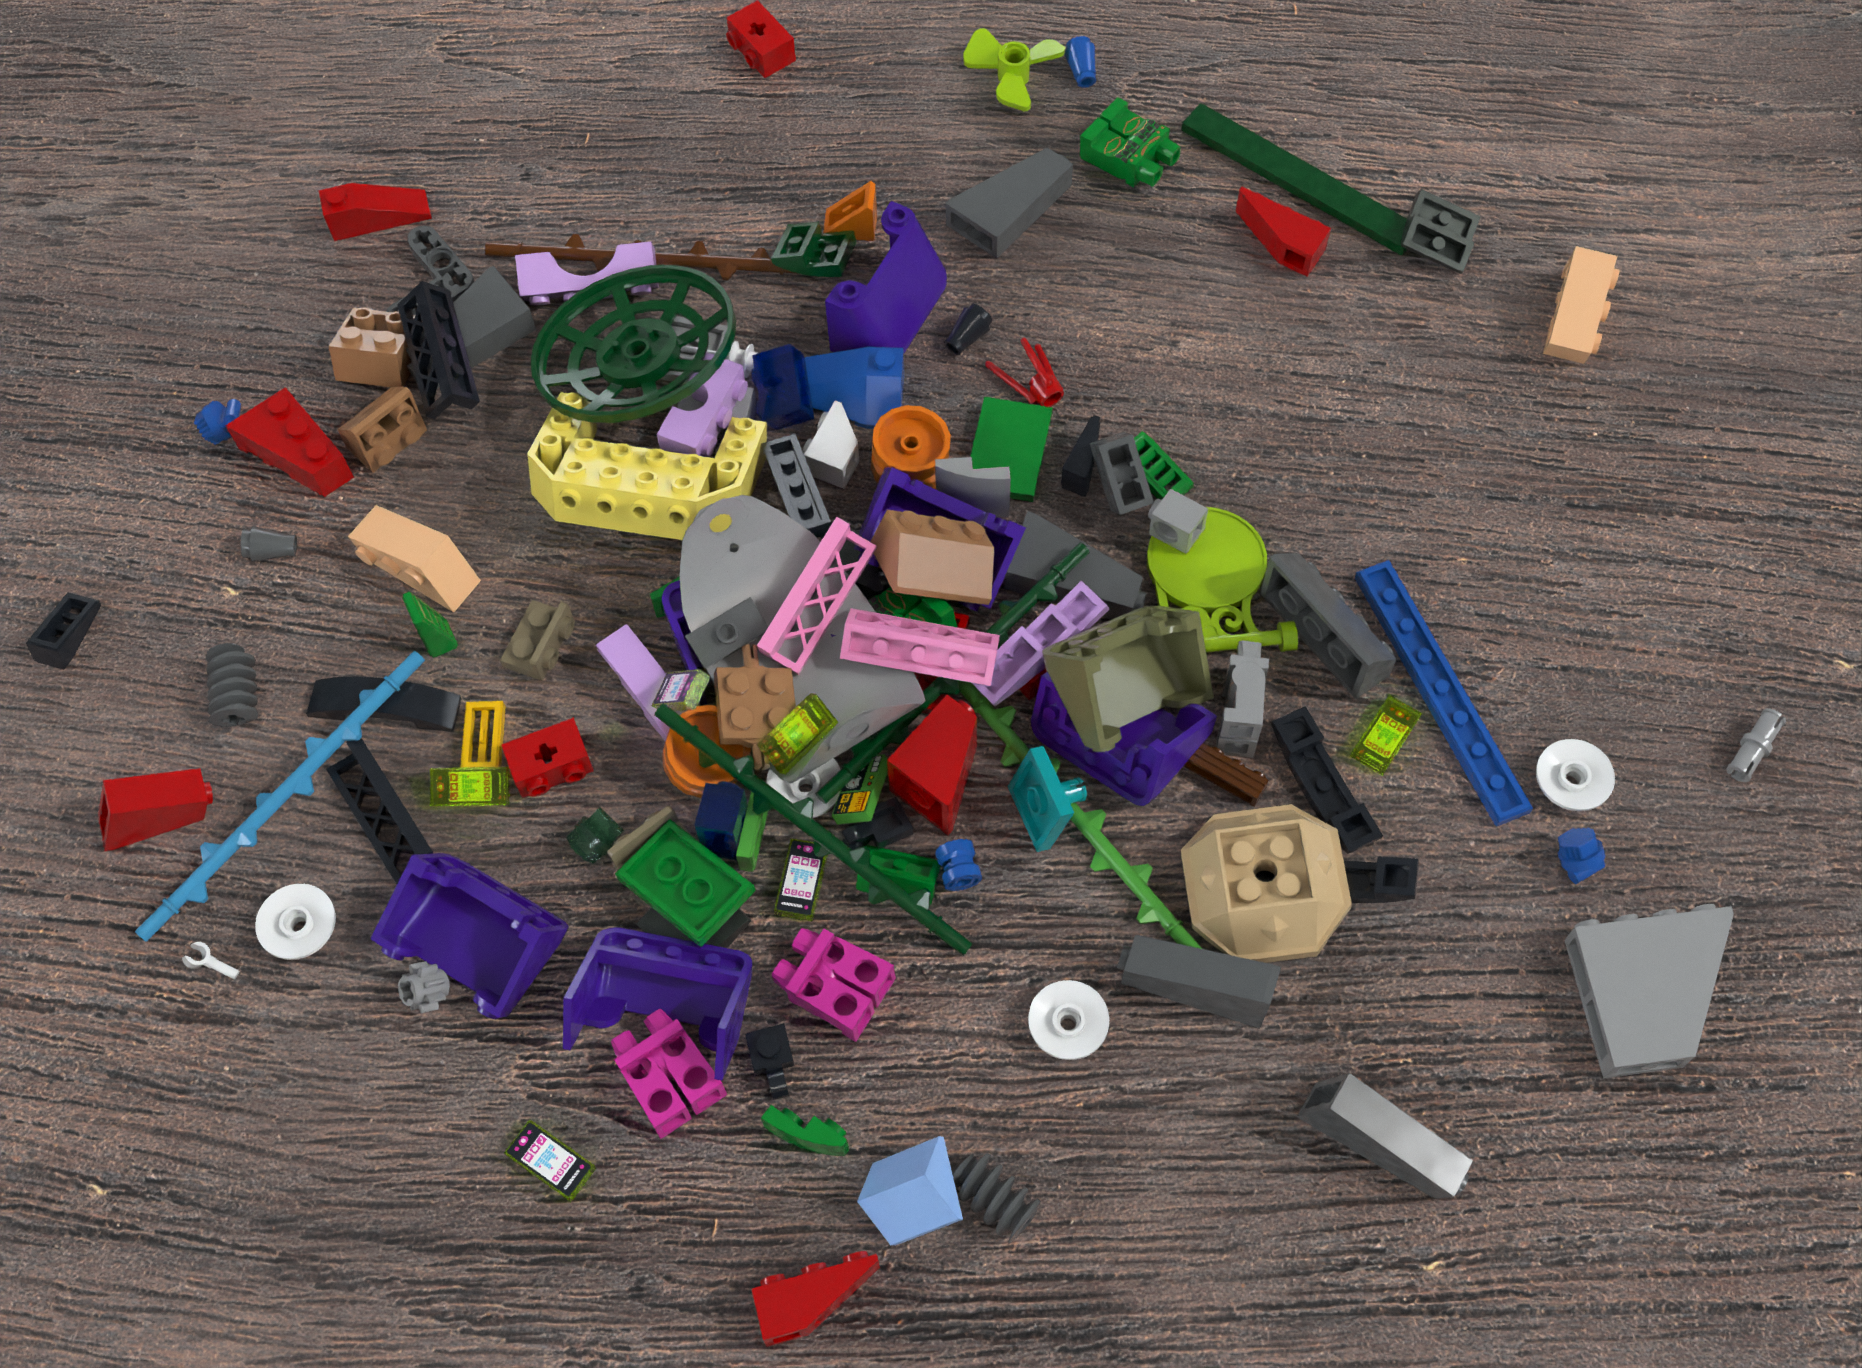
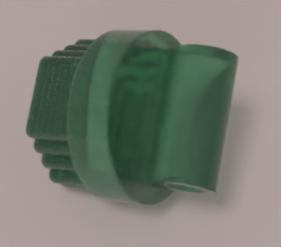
[566,807,624,864]

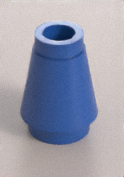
[1064,36,1096,88]

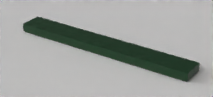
[1181,103,1407,256]

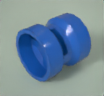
[935,839,982,891]

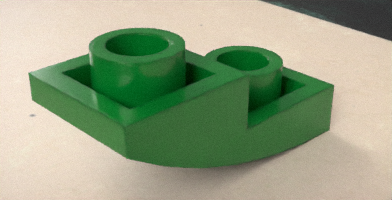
[761,1105,849,1156]

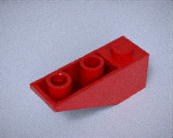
[1236,187,1331,277]
[751,1251,880,1347]

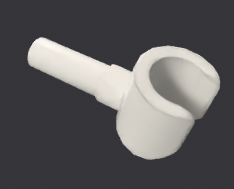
[182,942,240,980]

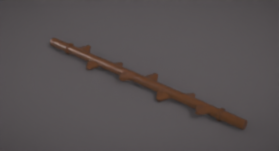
[485,234,799,280]

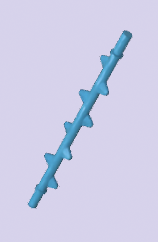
[135,650,426,942]

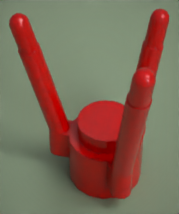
[985,337,1064,407]

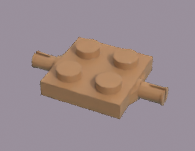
[713,644,796,770]

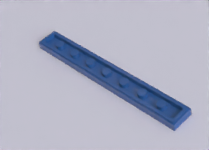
[1355,560,1533,827]

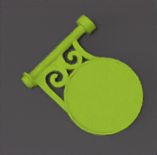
[1147,507,1298,652]

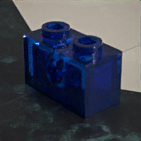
[751,344,814,430]
[694,781,748,861]

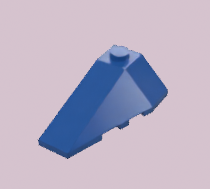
[764,347,904,429]

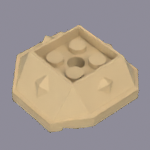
[1181,804,1352,963]

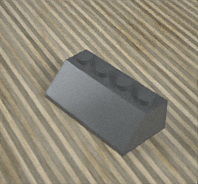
[1260,553,1396,699]

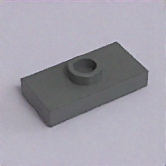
[685,597,769,670]

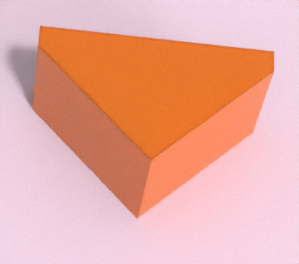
[823,181,877,241]

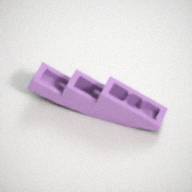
[972,581,1109,706]
[596,624,691,741]

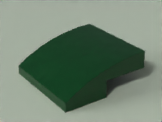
[771,221,856,277]

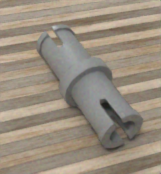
[1726,708,1786,782]

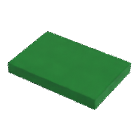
[970,396,1053,502]
[615,819,756,947]

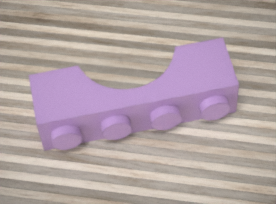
[515,242,659,305]

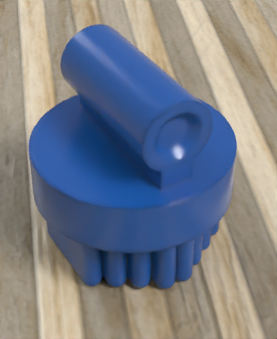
[194,399,241,445]
[1558,828,1606,884]

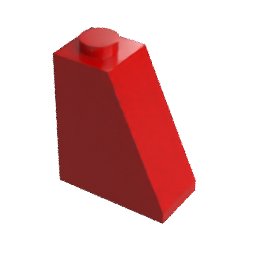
[98,768,213,851]

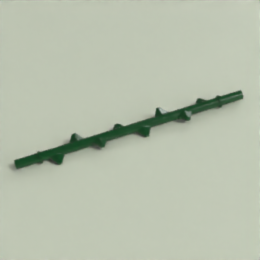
[815,542,1090,804]
[654,703,973,956]

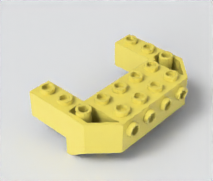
[527,392,767,540]

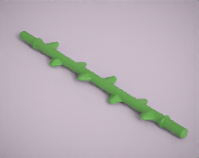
[957,680,1202,949]

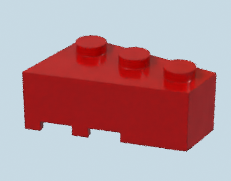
[225,387,354,497]

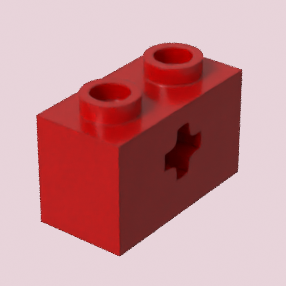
[726,0,796,78]
[501,717,594,798]

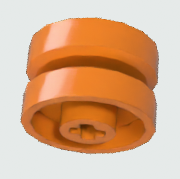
[871,405,951,489]
[662,705,751,798]

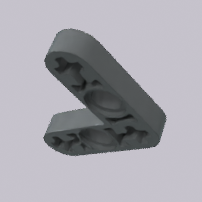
[386,225,475,315]

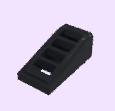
[1061,415,1100,497]
[26,592,101,670]

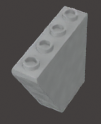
[1564,904,1734,1078]

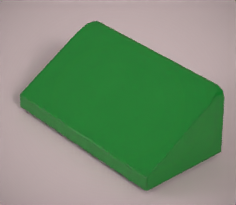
[856,845,941,906]

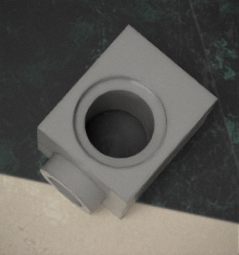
[1148,489,1208,554]

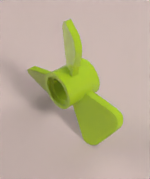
[963,28,1065,111]

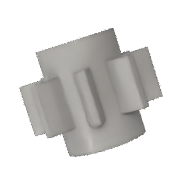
[398,961,450,1013]

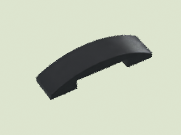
[306,676,462,732]
[1271,706,1383,854]
[1256,856,1419,903]

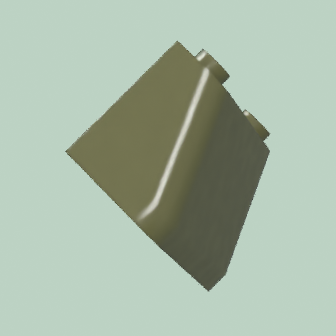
[1042,606,1214,752]

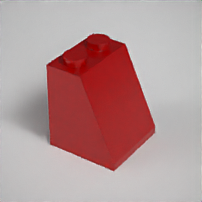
[887,695,977,835]

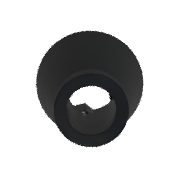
[944,303,993,355]

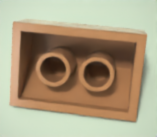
[870,509,994,605]

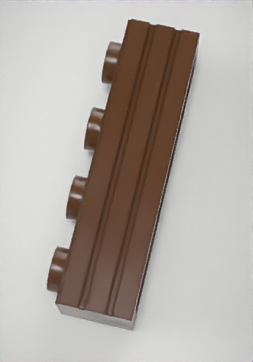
[1184,743,1269,807]

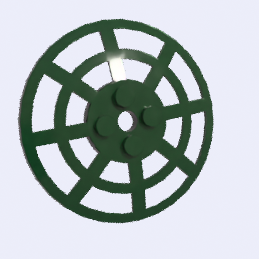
[531,265,736,423]

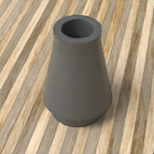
[241,526,297,562]

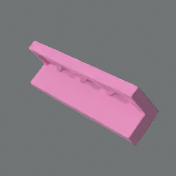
[757,517,877,675]
[840,608,1000,686]

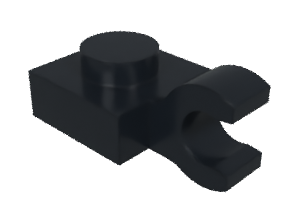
[842,797,913,849]
[745,1023,795,1100]

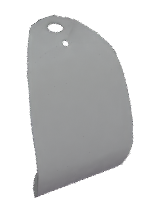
[679,495,925,784]

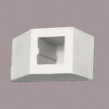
[803,401,859,489]

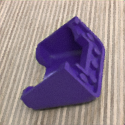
[825,201,947,353]
[854,467,1026,612]
[1031,672,1217,806]
[370,853,569,1019]

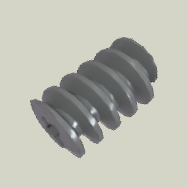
[206,643,258,727]
[952,1153,1041,1245]

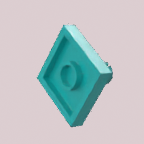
[1007,746,1087,852]

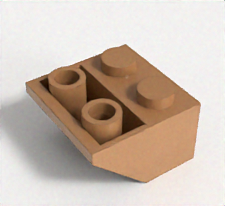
[329,307,415,387]
[337,387,427,473]

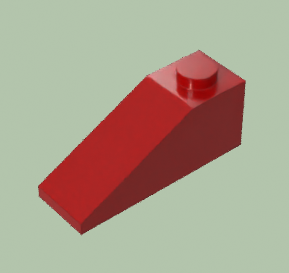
[318,183,432,241]

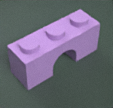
[657,352,748,457]

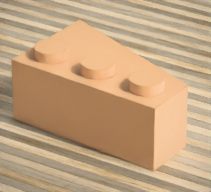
[1543,246,1620,364]
[348,505,481,613]

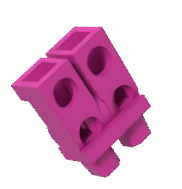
[772,928,896,1042]
[611,1009,727,1139]

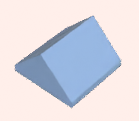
[857,1136,963,1246]

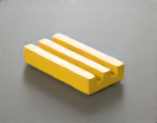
[460,701,506,770]

